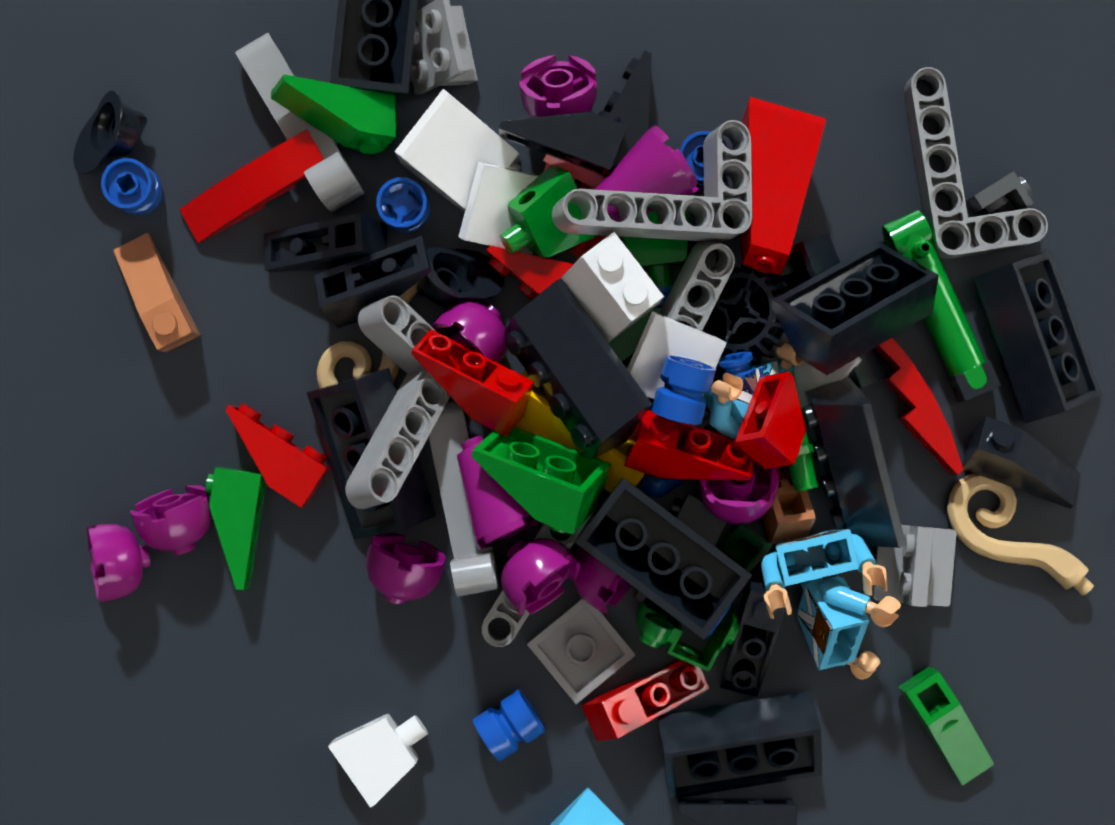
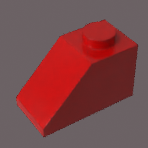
[734,371,806,469]

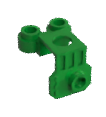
[636,599,740,671]

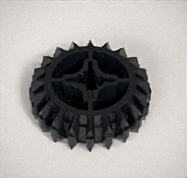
[696,263,791,365]

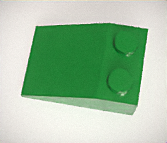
[471,427,611,535]

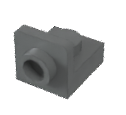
[966,171,1034,214]

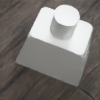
[328,714,428,808]

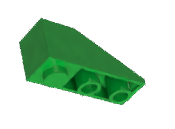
[898,666,995,786]

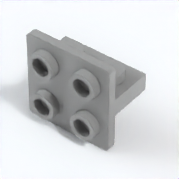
[410,0,478,94]
[872,525,957,607]

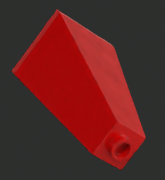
[740,97,826,276]

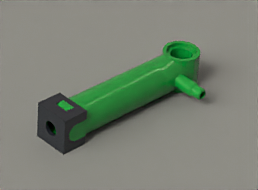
[881,210,1001,402]

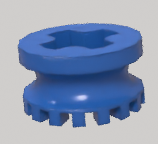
[718,352,756,381]

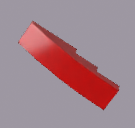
[179,129,324,244]
[875,338,964,475]

